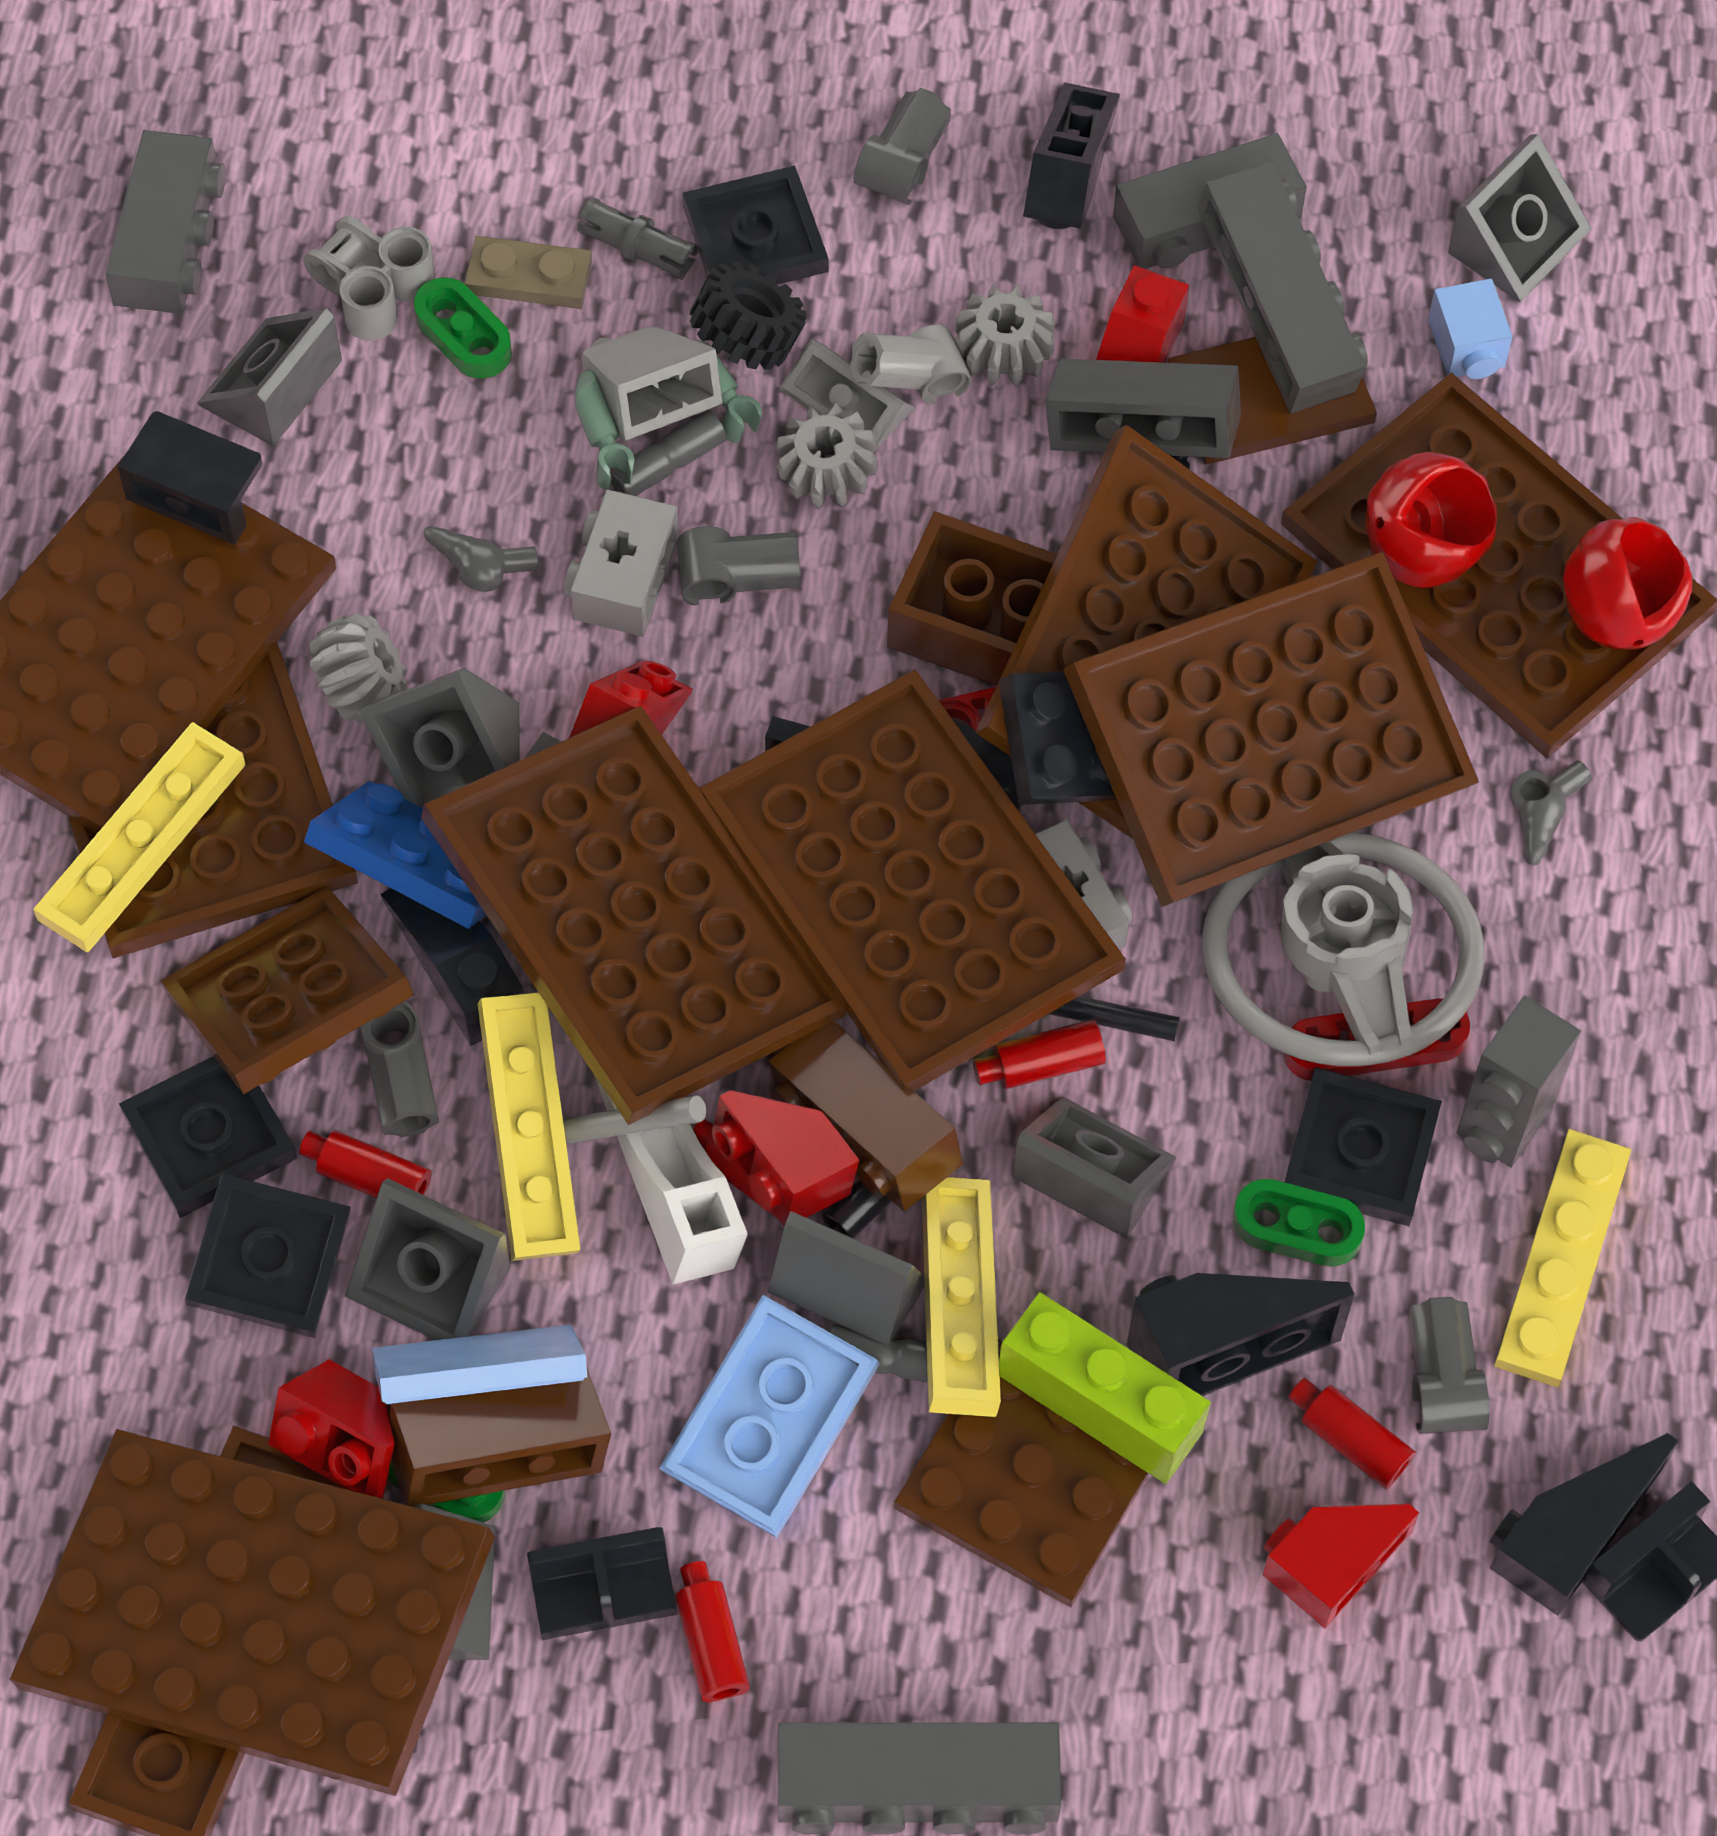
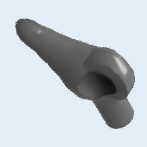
[423,526,538,592]
[1510,760,1592,866]

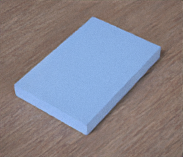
[659,1295,880,1538]
[372,1324,587,1404]

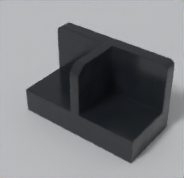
[118,411,263,545]
[1583,1481,1717,1642]
[527,1527,677,1640]

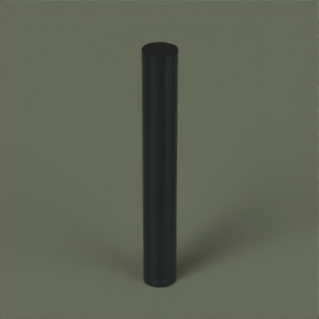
[1049,996,1180,1042]

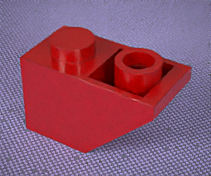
[569,661,693,738]
[712,1090,859,1226]
[268,1359,395,1499]

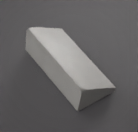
[779,339,916,448]

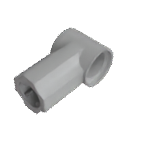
[849,324,972,405]

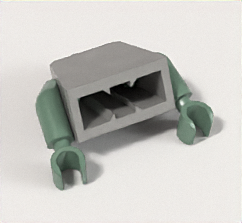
[575,326,762,490]

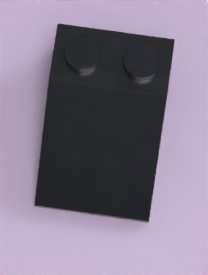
[1127,1273,1355,1396]

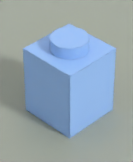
[1428,278,1513,379]

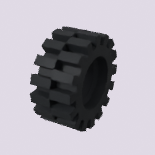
[689,262,807,370]

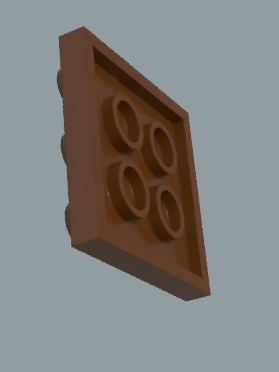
[160,886,414,1094]
[894,1339,1149,1608]

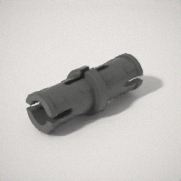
[577,198,698,280]

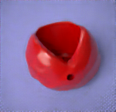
[1365,452,1497,588]
[1563,517,1692,650]

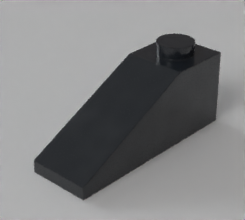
[1023,82,1120,229]
[380,888,524,1046]
[1489,1433,1679,1616]

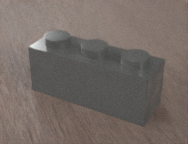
[105,130,226,314]
[1113,133,1307,269]
[1045,359,1241,458]
[1456,995,1581,1168]

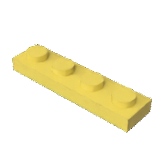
[33,722,245,953]
[478,993,580,1261]
[1494,1129,1632,1388]
[921,1177,1001,1417]

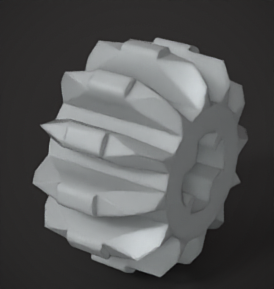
[955,283,1055,387]
[776,402,878,510]
[309,613,407,723]

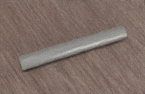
[563,1096,706,1144]

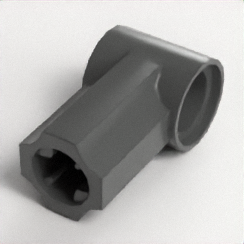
[853,88,951,205]
[676,526,801,605]
[361,1001,439,1138]
[1408,1297,1490,1434]

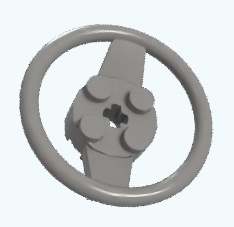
[1202,832,1485,1066]

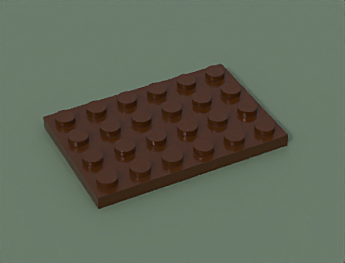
[1281,372,1717,759]
[975,425,1317,839]
[0,452,337,833]
[1063,552,1479,907]
[68,642,358,959]
[699,669,1126,1091]
[421,706,846,1125]
[9,1429,495,1796]

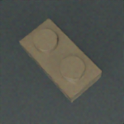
[465,235,592,309]

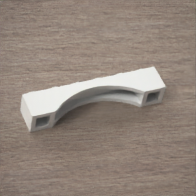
[594,1075,748,1285]

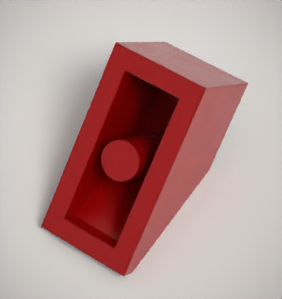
[1096,265,1189,363]
[1263,1504,1420,1628]

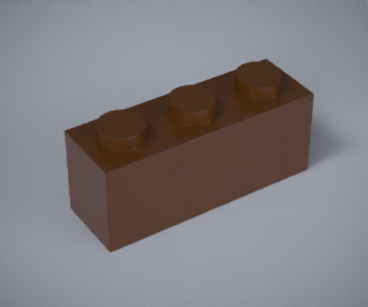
[768,1021,963,1212]
[389,1368,611,1507]

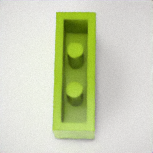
[999,1292,1211,1485]

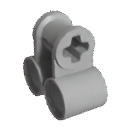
[303,216,436,341]

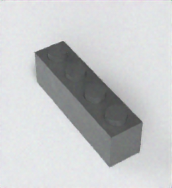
[1198,161,1368,414]
[778,1722,1061,1834]

